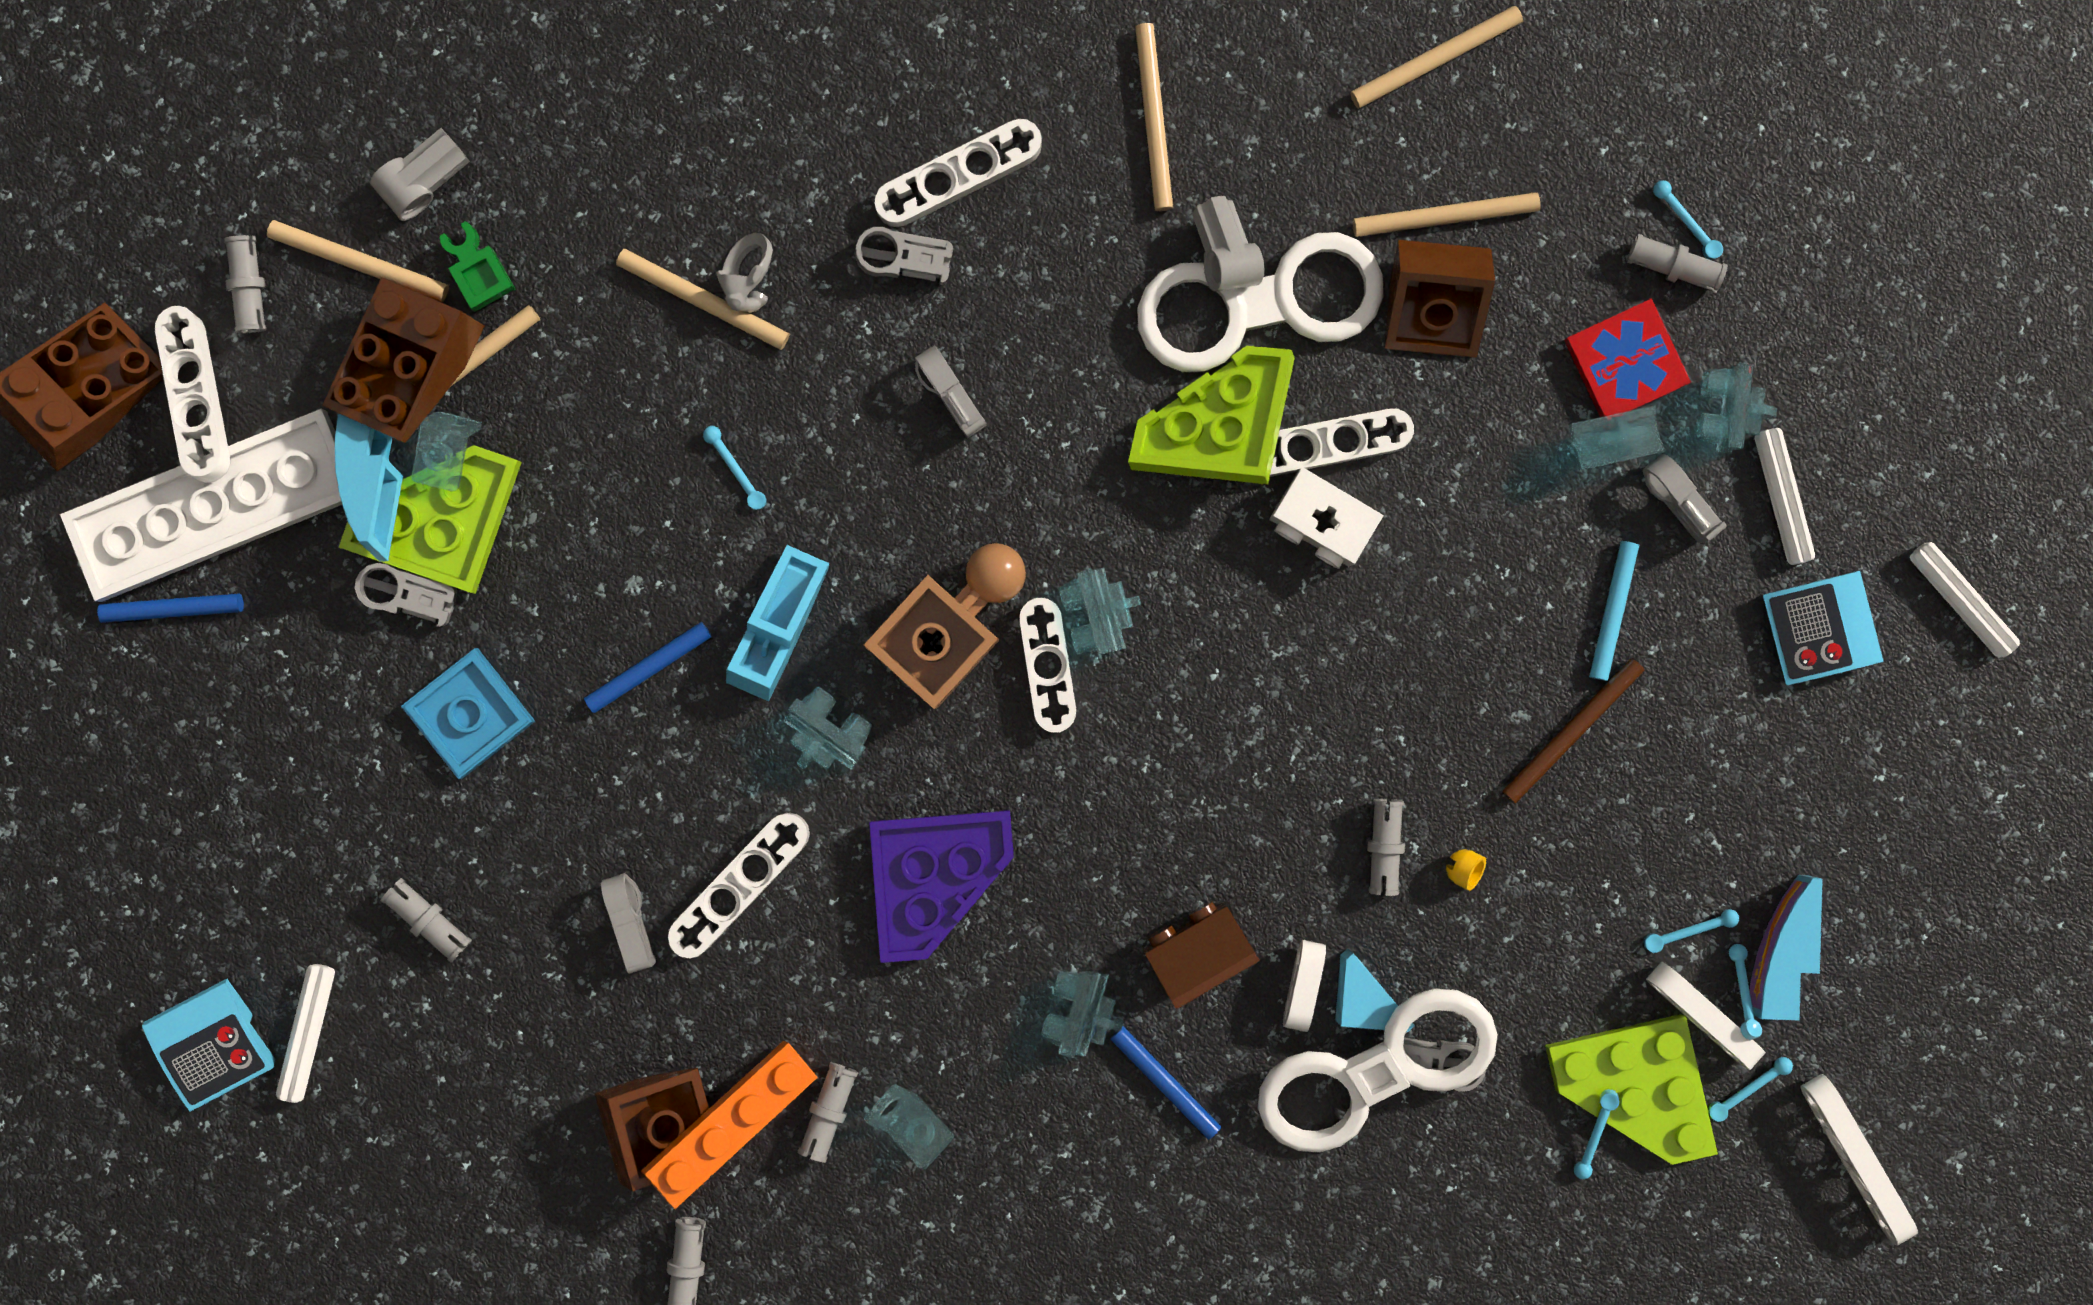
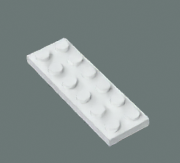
[60,409,342,602]

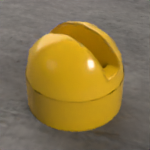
[1446,849,1486,891]

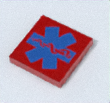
[1564,298,1691,424]

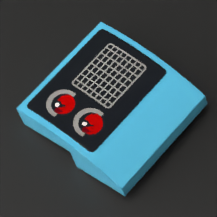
[1763,571,1884,686]
[142,979,276,1111]

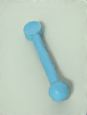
[1653,180,1723,260]
[703,426,767,510]
[1643,909,1739,953]
[1729,944,1762,1040]
[1708,1057,1793,1122]
[1574,1089,1620,1180]

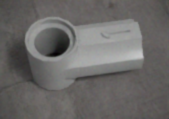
[370,128,470,221]
[1192,196,1264,291]

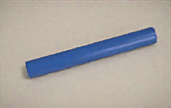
[97,593,244,623]
[584,622,712,714]
[1110,1026,1221,1140]

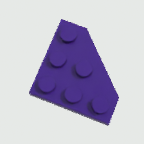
[869,810,1014,963]

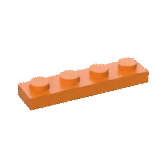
[641,1041,818,1209]

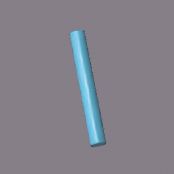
[1589,541,1639,681]

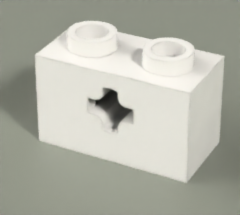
[1269,467,1384,569]

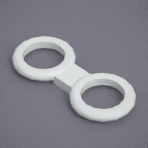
[1137,232,1383,372]
[1258,989,1498,1152]

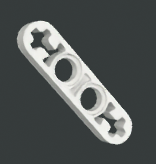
[875,119,1042,227]
[155,306,230,483]
[1270,409,1414,477]
[668,813,810,958]
[1801,1074,1918,1246]

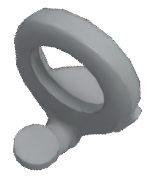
[717,233,773,313]

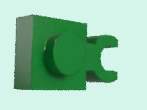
[440,221,515,312]

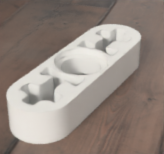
[1019,598,1076,732]
[1646,961,1766,1071]

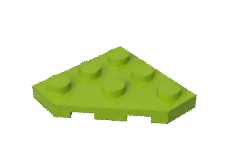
[1128,346,1294,484]
[339,445,522,594]
[1545,1014,1718,1165]

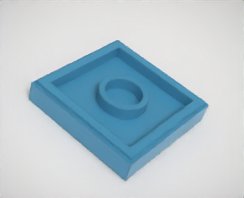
[401,648,535,779]

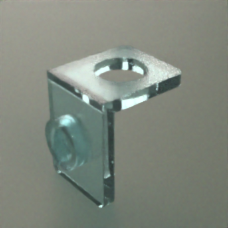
[412,412,482,491]
[863,1084,954,1169]

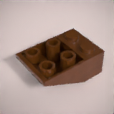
[322,277,485,443]
[0,302,164,471]

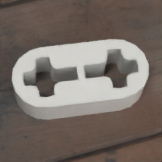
[1283,940,1326,1032]

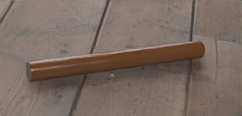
[1502,658,1645,804]

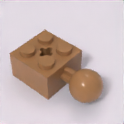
[864,543,1026,709]

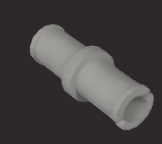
[1627,233,1728,293]
[224,235,267,333]
[1367,799,1405,896]
[380,878,472,963]
[798,1062,858,1163]
[667,1217,706,1305]

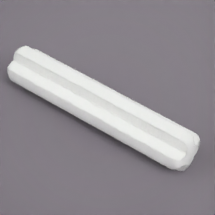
[1755,428,1815,565]
[1910,542,2020,658]
[276,964,335,1103]

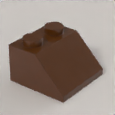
[1384,240,1495,357]
[1143,901,1260,1009]
[595,1068,709,1191]

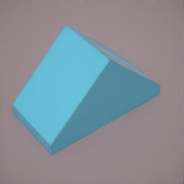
[1335,949,1415,1032]

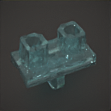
[1694,363,1777,454]
[1569,406,1665,471]
[1059,568,1142,655]
[784,687,872,770]
[1041,971,1124,1058]

